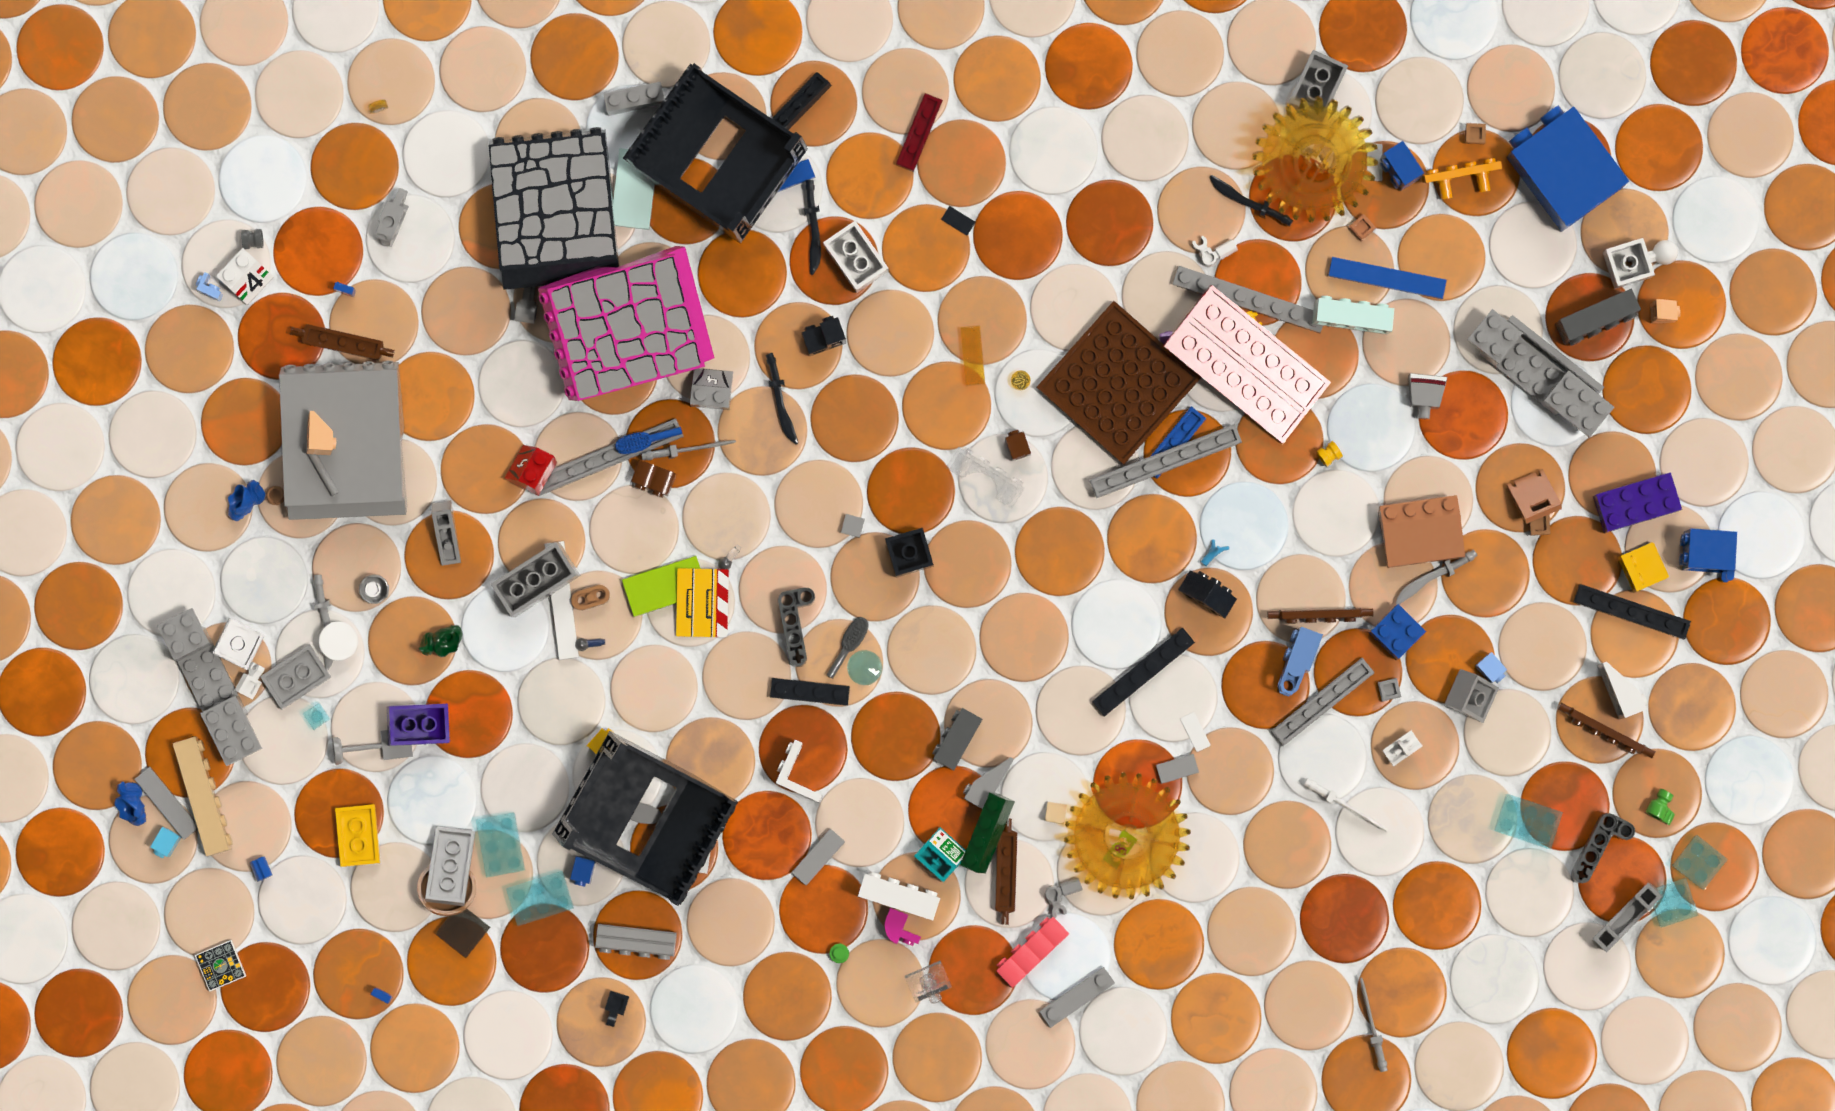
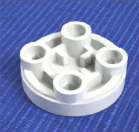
[318,622,358,661]

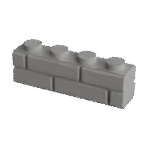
[595,924,677,960]

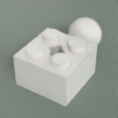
[1603,238,1678,289]

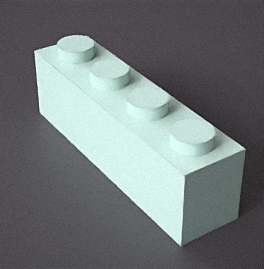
[1312,296,1394,334]

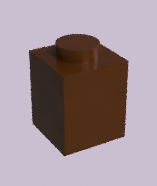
[1005,430,1031,461]

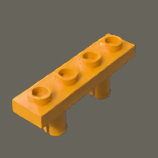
[1422,158,1502,199]

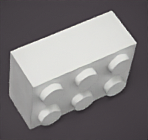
[823,221,889,293]

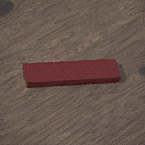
[896,93,943,172]

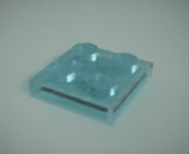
[1672,835,1728,890]
[1653,878,1699,928]

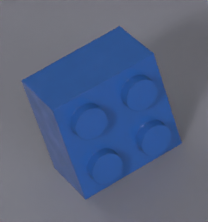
[1379,141,1424,191]
[1369,604,1426,660]

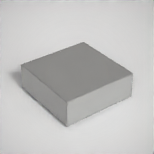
[841,514,865,538]
[1377,678,1402,702]

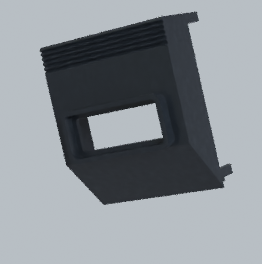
[623,63,808,244]
[552,731,738,906]

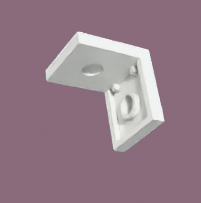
[776,740,822,803]

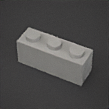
[603,82,664,116]

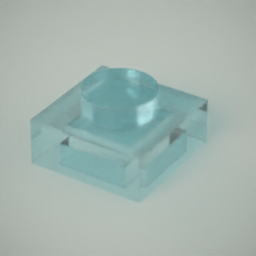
[303,703,330,730]

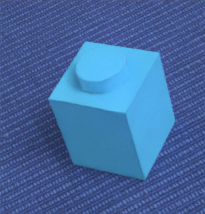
[150,827,182,858]

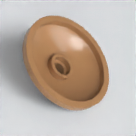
[417,865,476,916]

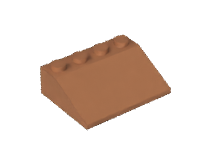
[1378,495,1465,568]

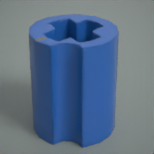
[250,856,273,882]

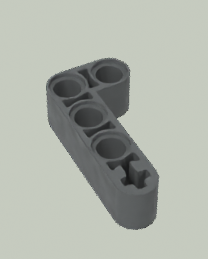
[778,588,815,667]
[1571,813,1635,883]

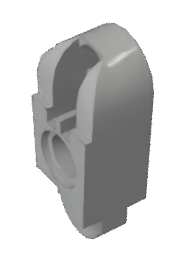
[377,188,409,247]

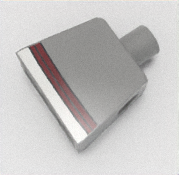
[1408,373,1447,419]

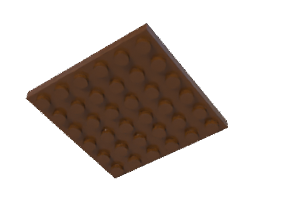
[1036,301,1201,465]

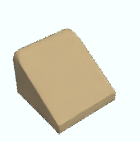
[1044,802,1067,824]

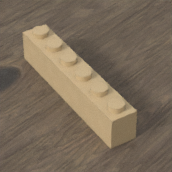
[173,737,233,857]

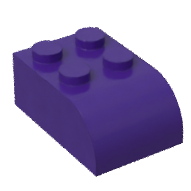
[387,704,450,746]

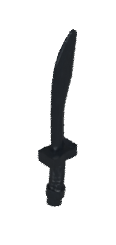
[1210,175,1294,227]
[804,180,821,275]
[765,353,798,444]

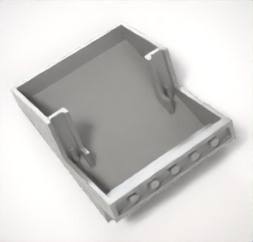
[279,360,407,520]

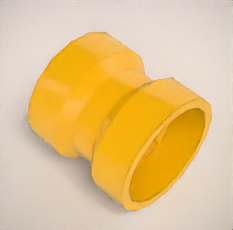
[1316,441,1343,467]

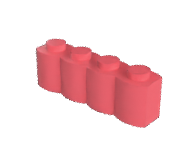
[996,916,1069,988]

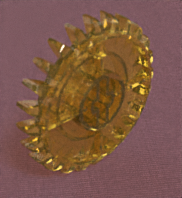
[1252,96,1378,223]
[1064,772,1191,900]

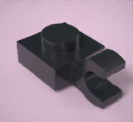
[605,991,629,1027]

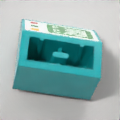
[914,827,966,882]

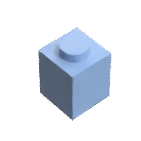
[1475,652,1507,683]

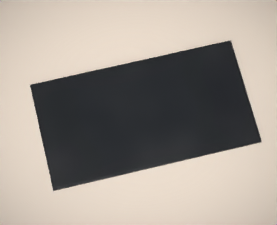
[941,206,976,235]

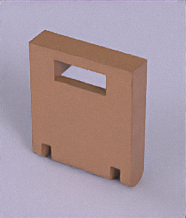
[1507,469,1562,524]

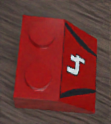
[504,445,557,496]

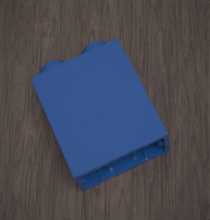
[1506,105,1629,232]

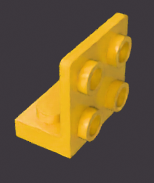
[1617,542,1669,593]

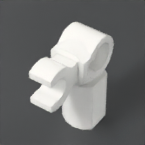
[1192,236,1238,267]

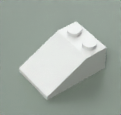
[1597,662,1648,720]

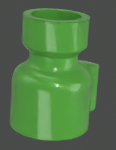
[1645,788,1675,826]

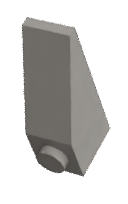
[431,500,461,566]
[963,757,1014,809]

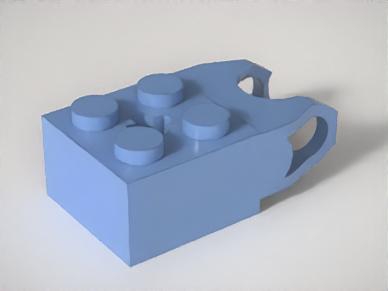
[1278,627,1323,697]

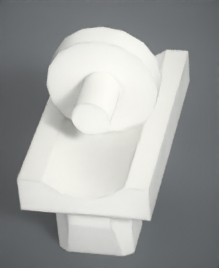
[1382,730,1422,766]

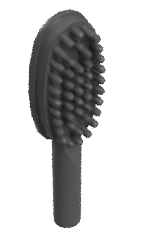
[827,617,869,679]

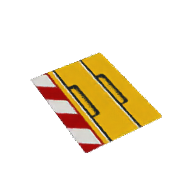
[676,568,729,637]

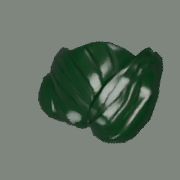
[419,625,463,657]

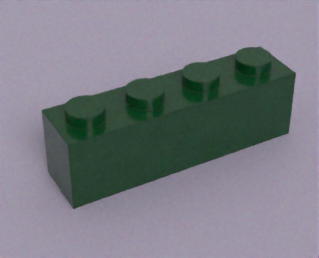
[960,792,1015,874]

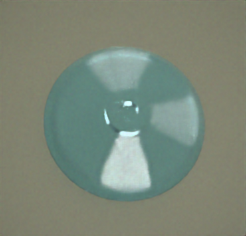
[847,650,882,685]

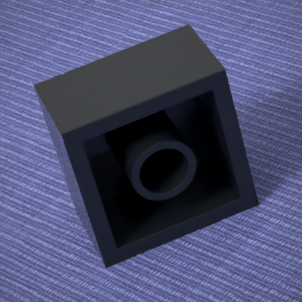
[885,528,934,578]

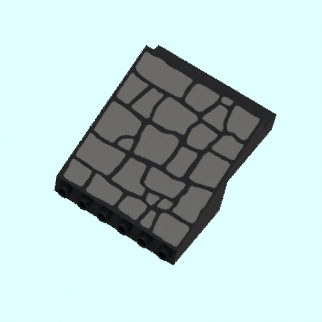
[488,127,620,290]

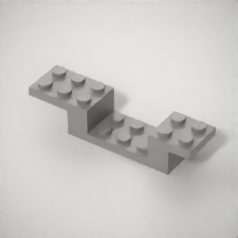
[1467,309,1614,438]
[157,608,263,766]

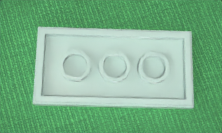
[613,148,655,230]

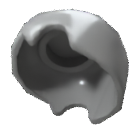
[359,574,389,604]

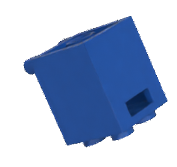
[1679,528,1737,583]

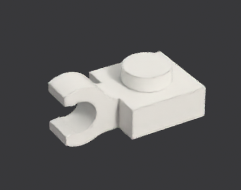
[235,662,265,699]

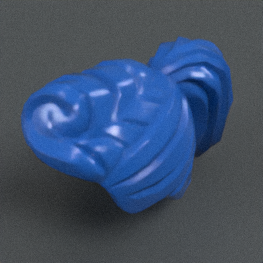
[228,480,266,521]
[114,781,146,826]

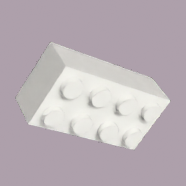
[858,871,940,920]

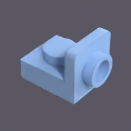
[196,272,223,302]

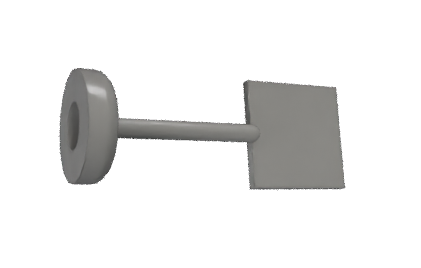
[332,730,413,765]

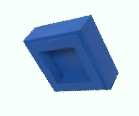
[333,282,356,297]
[371,988,393,1004]

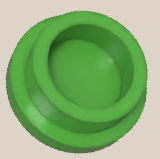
[830,944,849,963]

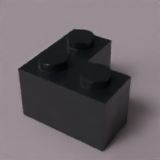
[802,316,846,356]
[1178,570,1237,619]

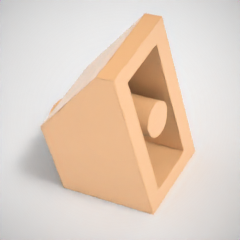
[1650,299,1680,324]
[307,411,336,455]

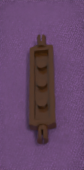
[290,324,395,361]
[1267,608,1374,624]
[1558,702,1656,758]
[995,818,1017,925]

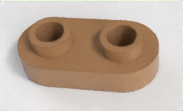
[571,585,610,611]

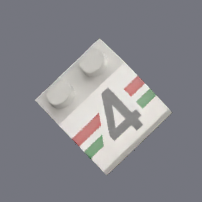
[216,248,274,305]

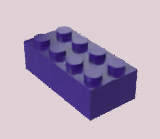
[1593,472,1682,534]

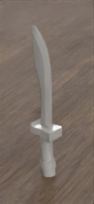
[642,440,736,461]
[1396,550,1478,605]
[313,575,333,670]
[1360,978,1388,1072]

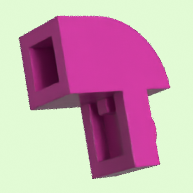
[885,908,921,946]

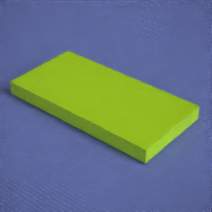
[622,556,701,617]

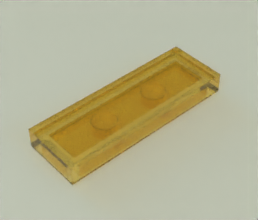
[961,326,985,386]

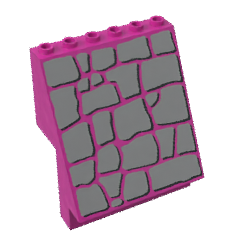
[538,246,715,401]

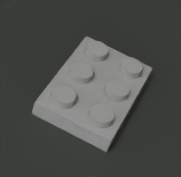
[260,644,331,710]

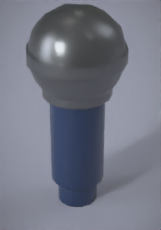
[575,638,605,651]

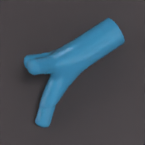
[1201,539,1229,566]

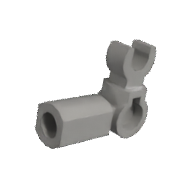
[1045,878,1083,918]

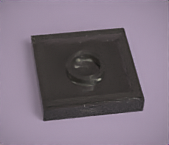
[435,908,491,958]

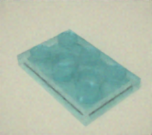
[1494,794,1563,850]
[476,812,525,878]
[506,871,574,926]

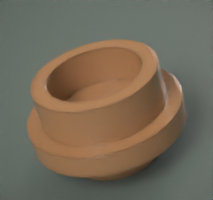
[266,486,284,505]

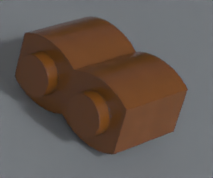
[631,460,677,498]

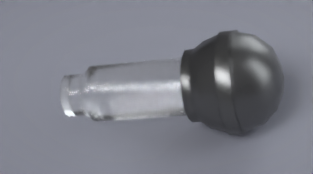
[718,545,741,570]

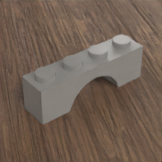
[1593,882,1663,952]

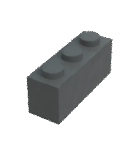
[932,708,983,771]

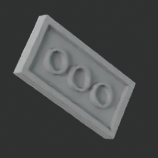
[425,826,475,906]

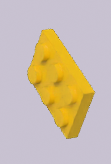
[335,804,380,867]

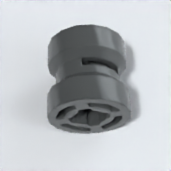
[241,229,264,249]

